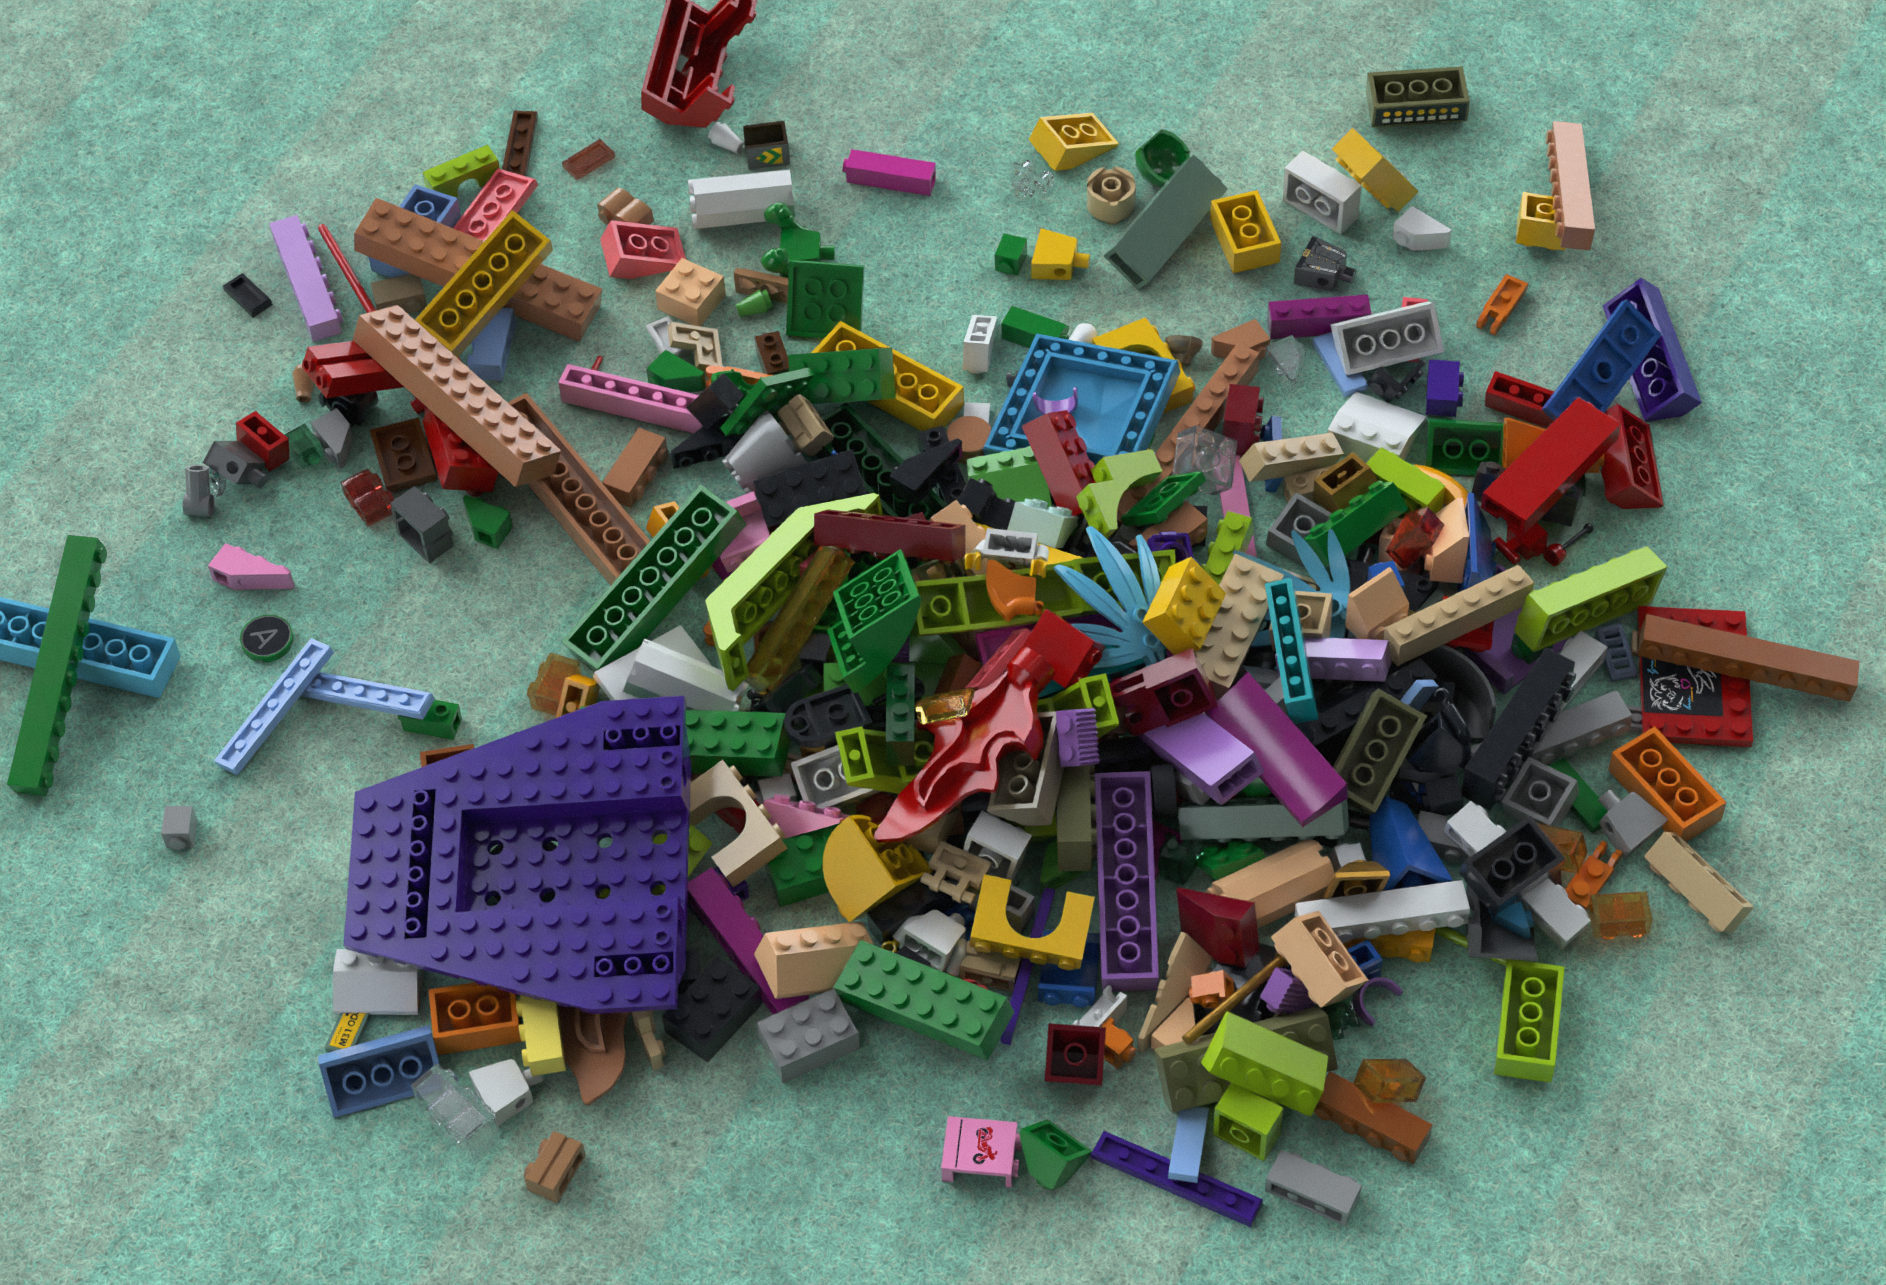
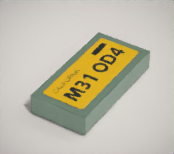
[324,1013,372,1052]

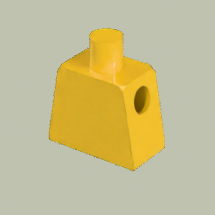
[1031,228,1090,280]

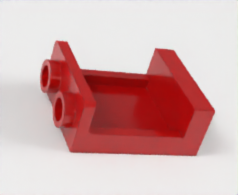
[1021,609,1105,689]

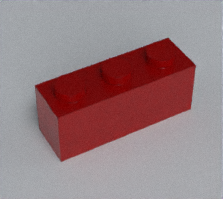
[1484,371,1555,428]

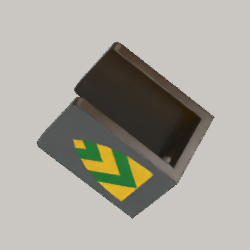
[743,120,790,170]

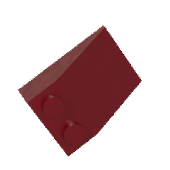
[1176,887,1260,968]

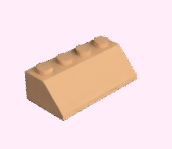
[754,921,873,999]

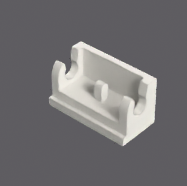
[1072,985,1127,1027]

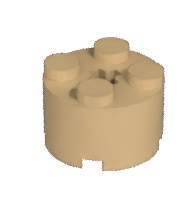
[1087,166,1136,225]

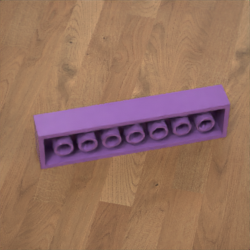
[1095,771,1159,992]

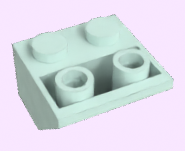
[1007,498,1079,548]

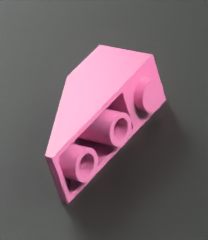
[208,543,295,590]
[763,794,850,839]

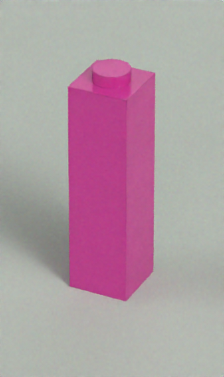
[842,149,936,196]

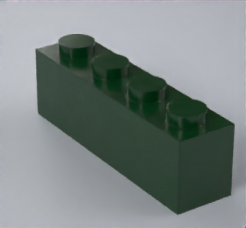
[886,665,915,766]

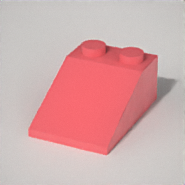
[600,220,686,279]

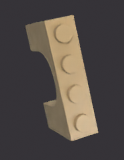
[689,760,788,888]

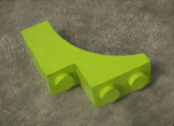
[1076,449,1163,539]

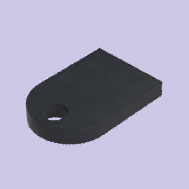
[784,684,873,748]

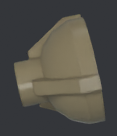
[1165,335,1203,365]

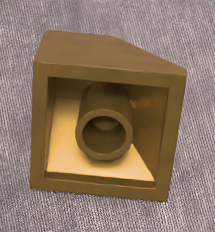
[1322,860,1390,899]

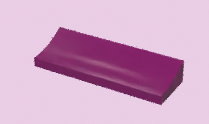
[1205,672,1348,828]

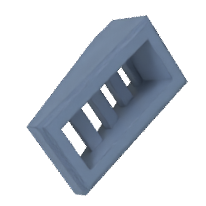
[1594,623,1638,682]

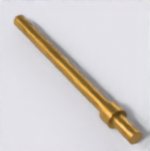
[1182,952,1290,1045]

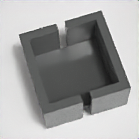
[390,486,454,563]

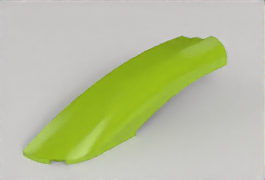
[911,549,1175,637]

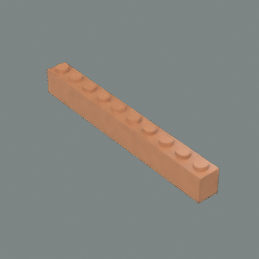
[1117,343,1260,530]

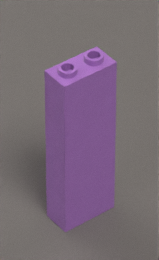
[1137,713,1265,806]

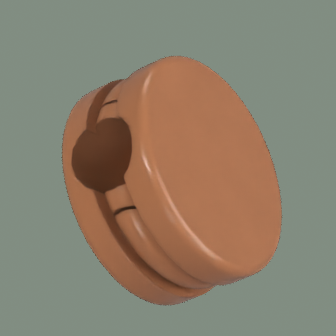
[946,416,992,465]

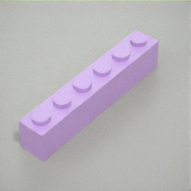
[269,215,344,342]

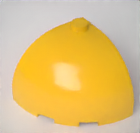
[823,815,934,923]

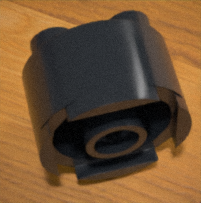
[319,391,378,427]

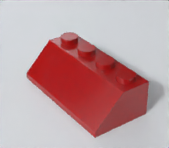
[1601,404,1664,509]

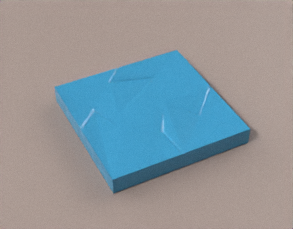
[983,334,1180,465]

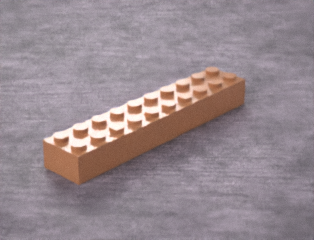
[354,198,602,342]
[352,305,561,487]
[508,393,650,586]

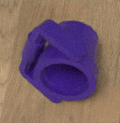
[1147,531,1193,564]

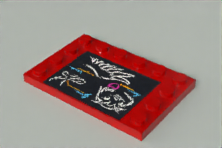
[1637,606,1753,747]

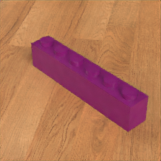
[687,868,810,1015]

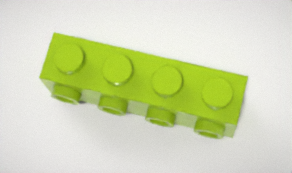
[1201,511,1254,585]

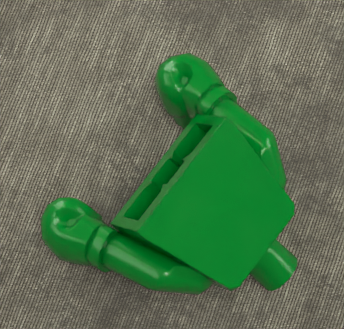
[761,202,835,278]

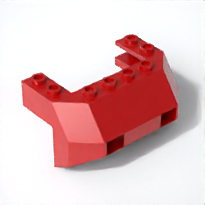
[641,0,757,128]

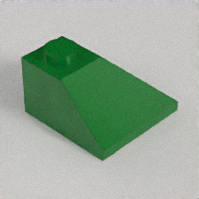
[1019,1119,1092,1190]

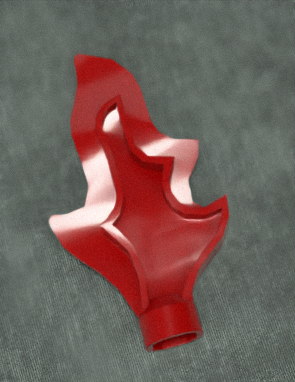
[874,647,1055,843]

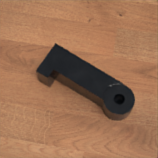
[753,662,824,713]

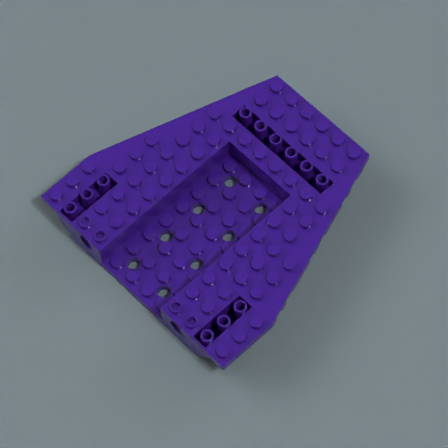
[343,696,691,1014]

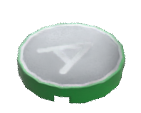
[240,615,294,662]

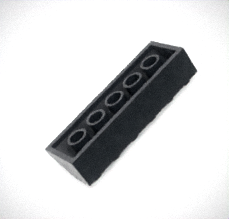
[1295,657,1437,758]

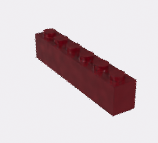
[814,509,966,564]

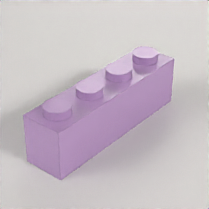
[1275,637,1392,682]

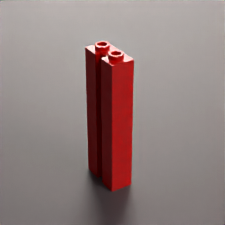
[302,341,462,398]
[1481,397,1621,536]

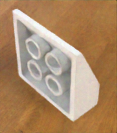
[1327,392,1427,463]

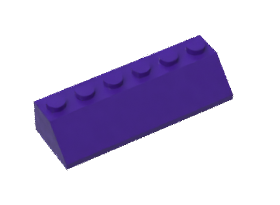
[1603,278,1702,422]

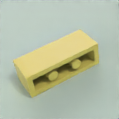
[516,995,566,1076]

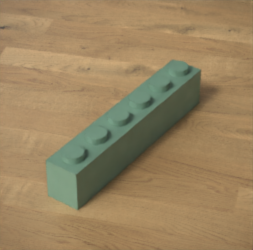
[1178,797,1350,843]

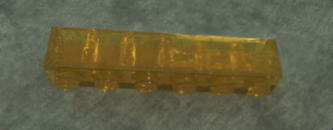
[744,546,855,693]

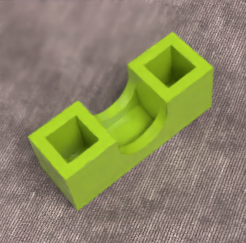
[423,144,500,198]

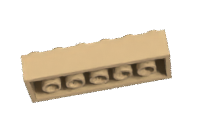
[1195,554,1284,701]

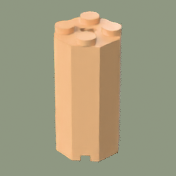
[1206,839,1335,929]

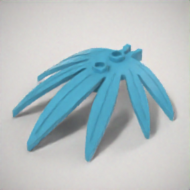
[1053,526,1166,669]
[1233,529,1350,671]

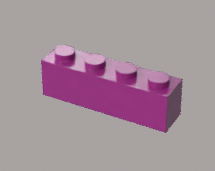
[1267,294,1371,339]

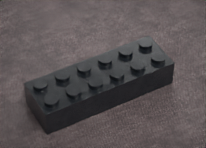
[1462,647,1576,811]

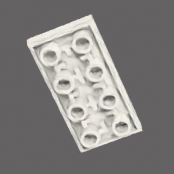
[593,625,711,700]

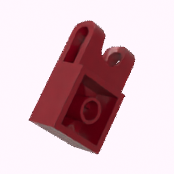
[1109,648,1218,736]

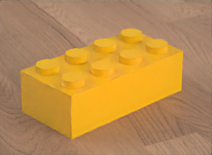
[1332,127,1419,212]

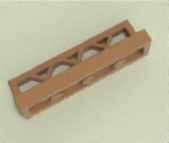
[734,268,788,303]

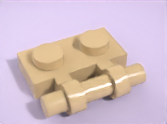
[920,841,992,904]

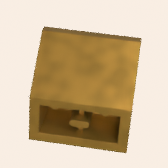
[1314,452,1378,513]

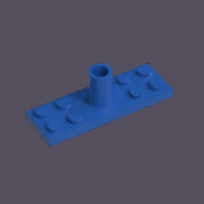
[1541,299,1662,421]

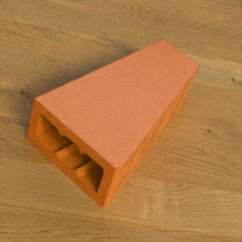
[1502,418,1604,473]

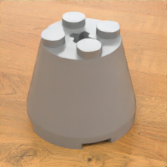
[722,411,808,498]

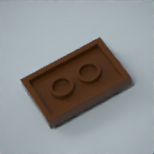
[370,417,437,493]

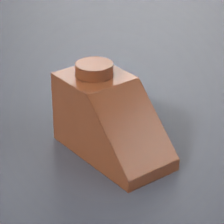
[1211,319,1271,360]

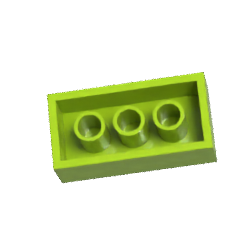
[1494,959,1565,1083]

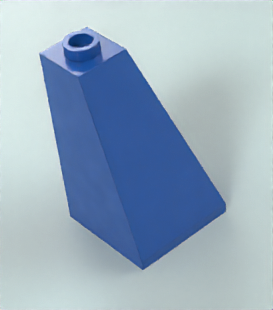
[1369,796,1452,891]

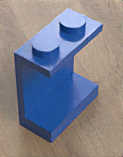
[1038,930,1100,1008]

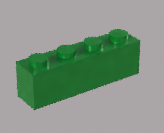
[1304,481,1408,566]

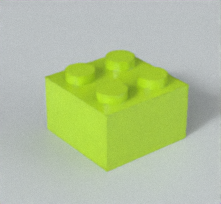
[1213,1082,1283,1161]

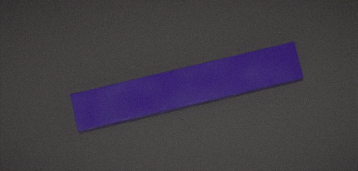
[1000,888,1055,1045]
[1091,1131,1263,1227]

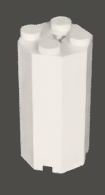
[688,169,795,229]
[622,639,748,711]

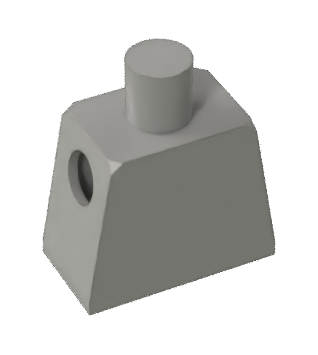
[1598,789,1668,859]

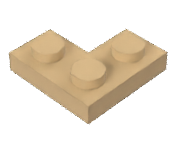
[667,322,723,371]
[632,1010,666,1071]

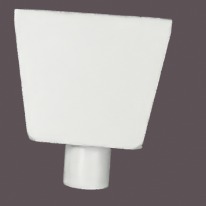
[469,1059,543,1128]

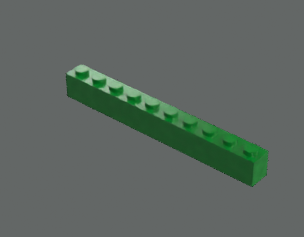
[7,535,107,796]

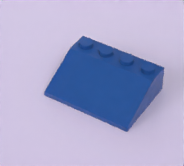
[1457,493,1497,593]

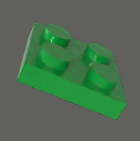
[1193,838,1265,880]

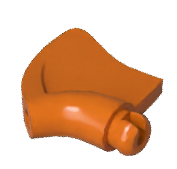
[986,559,1044,622]

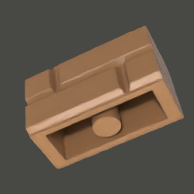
[524,1131,586,1203]

